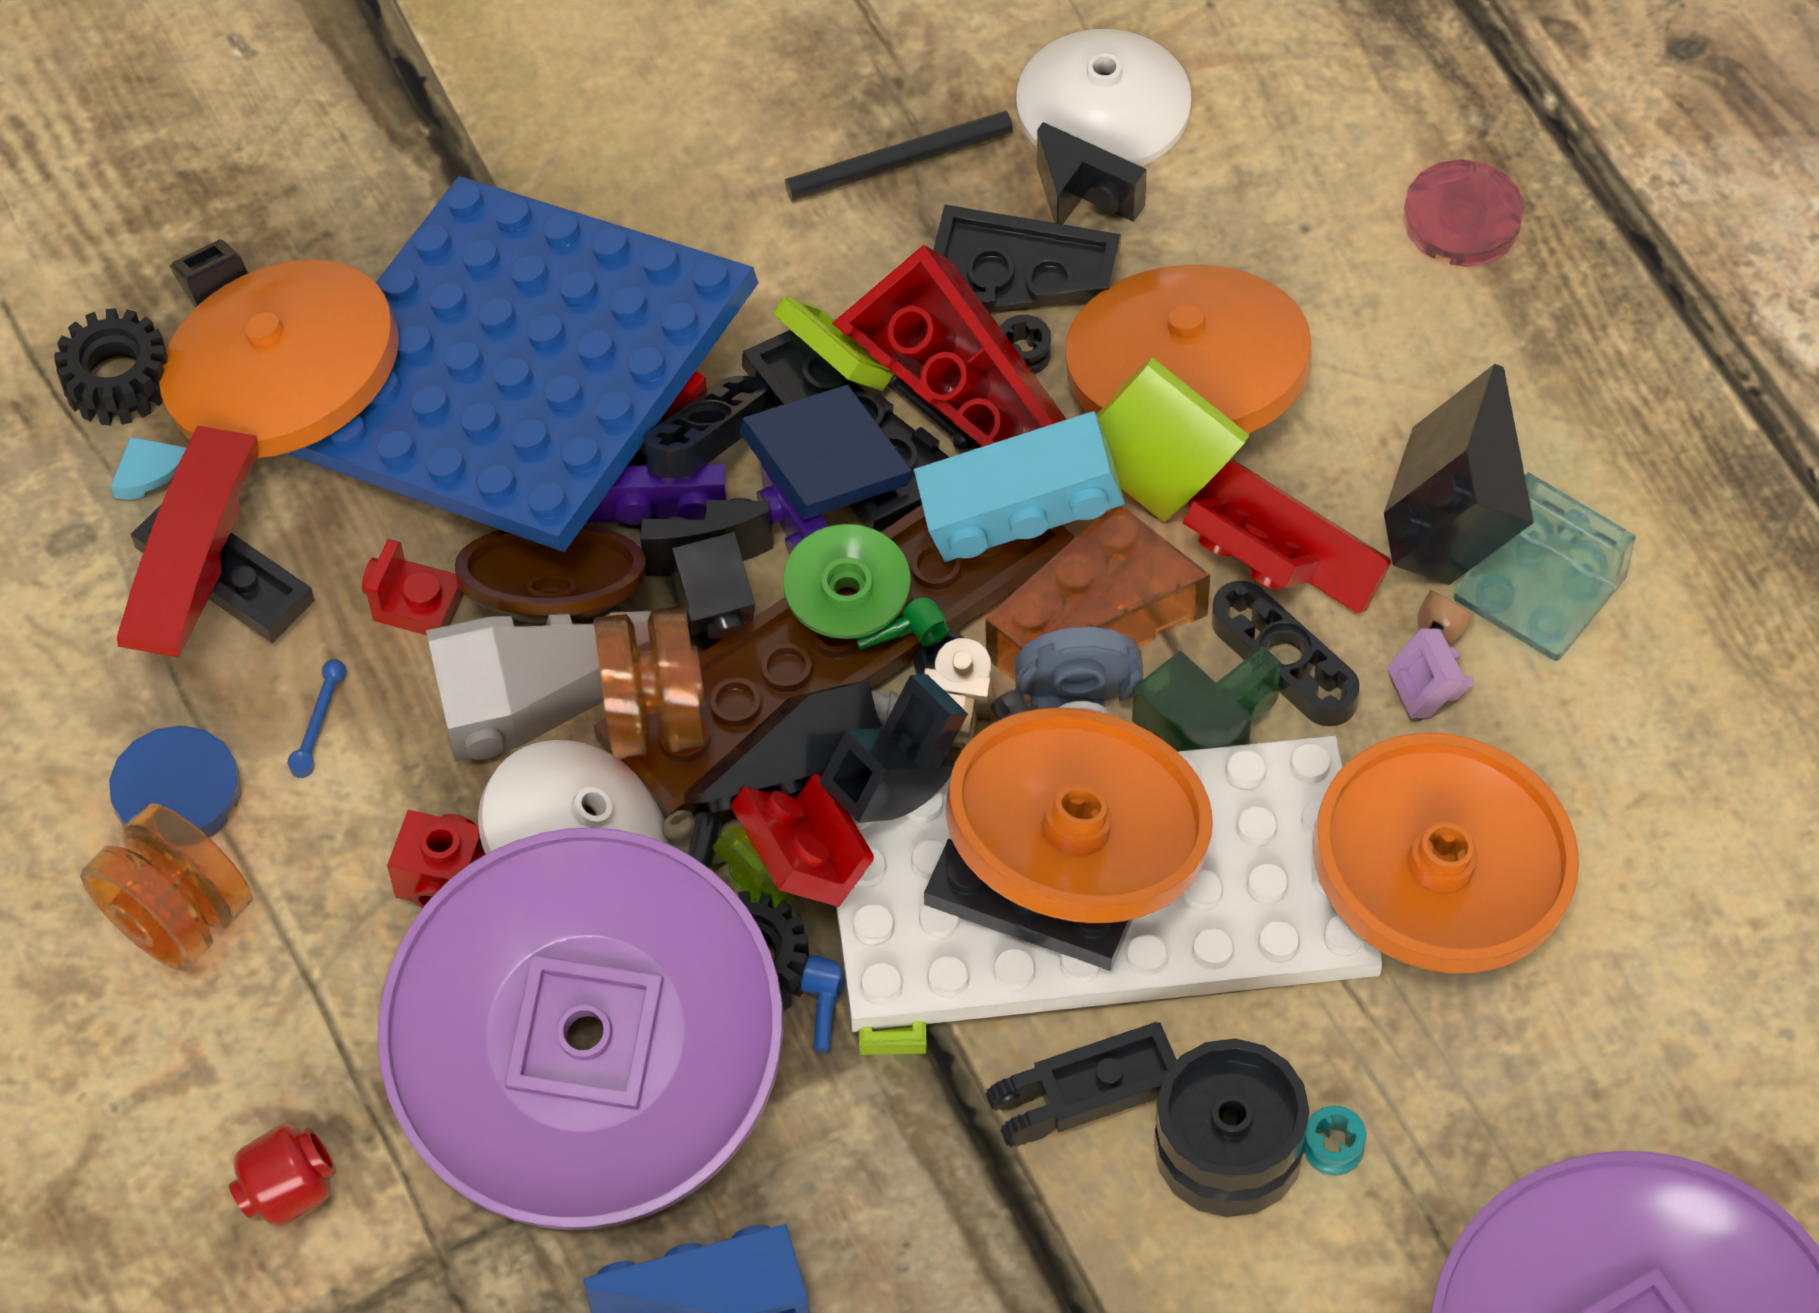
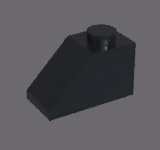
[671,532,755,639]

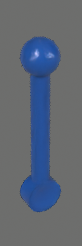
[287,659,347,778]

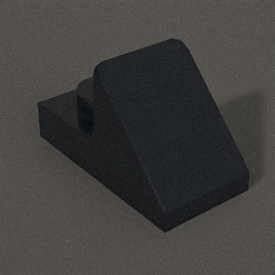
[1037,122,1147,224]

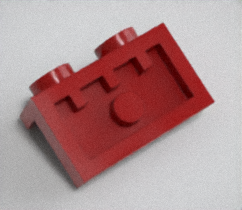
[730,774,874,907]

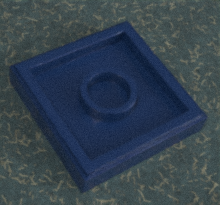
[739,385,912,520]

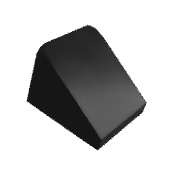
[169,239,248,308]

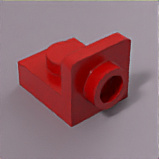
[362,539,464,635]

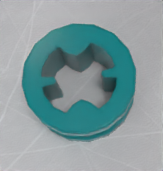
[1304,1105,1367,1176]

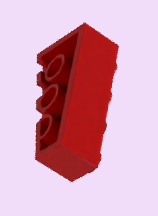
[832,245,1067,447]

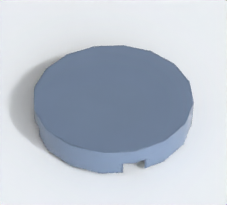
[1014,627,1143,709]

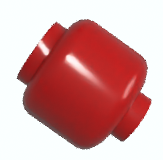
[229,1123,336,1226]

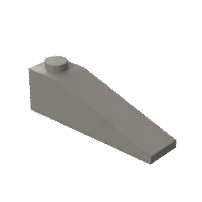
[426,610,692,762]

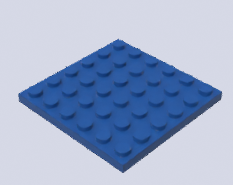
[285,176,759,552]

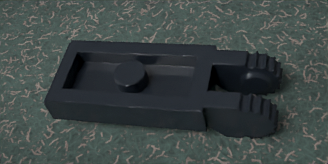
[985,1021,1177,1147]

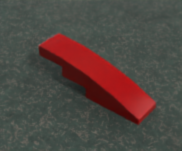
[116,426,259,658]

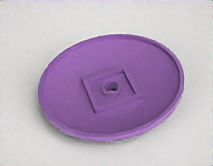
[378,827,784,1230]
[1431,1151,1819,1313]

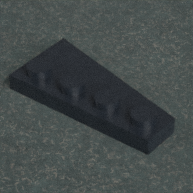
[742,330,950,532]

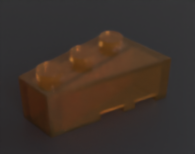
[985,506,1211,682]

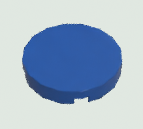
[109,725,241,848]

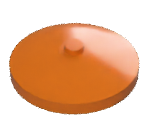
[159,259,399,458]
[1065,265,1312,433]
[945,708,1213,923]
[1312,733,1579,973]

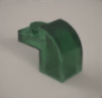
[1132,646,1281,752]

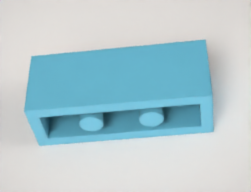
[914,411,1125,562]

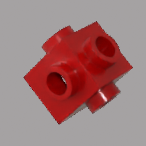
[387,810,486,908]

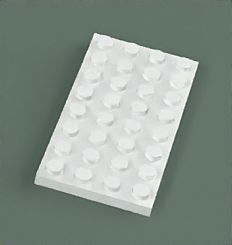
[836,736,1383,1032]

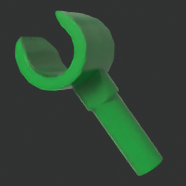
[856,597,950,650]

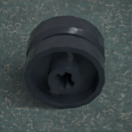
[1154,1038,1310,1217]

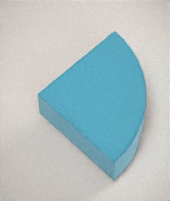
[110,437,186,500]

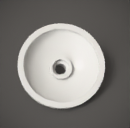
[1016,29,1191,166]
[478,740,667,854]

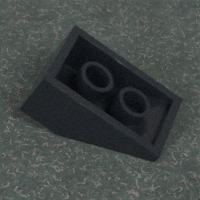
[1384,364,1534,585]

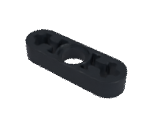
[644,376,769,478]
[1212,581,1360,726]

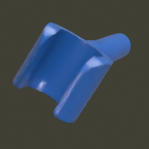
[801,955,844,1053]

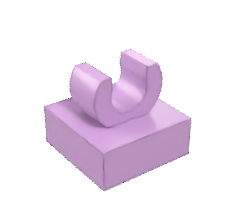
[1387,628,1474,719]

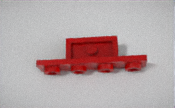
[1182,458,1391,613]

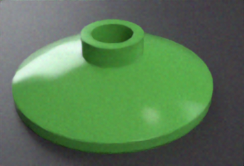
[783,524,910,639]

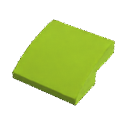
[1096,357,1249,522]

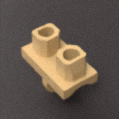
[925,638,994,749]

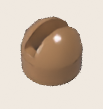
[1418,590,1474,643]

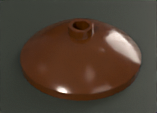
[455,525,646,626]

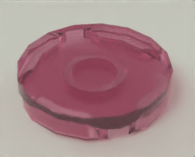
[1403,159,1524,267]

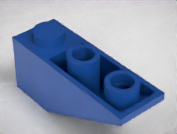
[583,1224,810,1313]

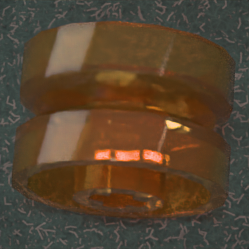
[594,605,705,760]
[80,803,253,972]

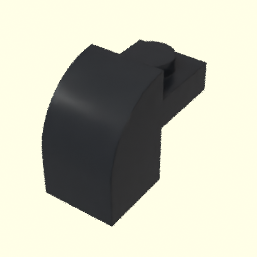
[819,674,968,823]

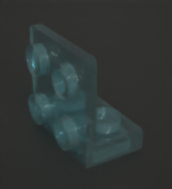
[1453,472,1636,661]

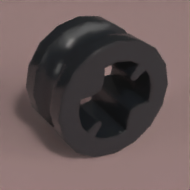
[1000,315,1051,375]

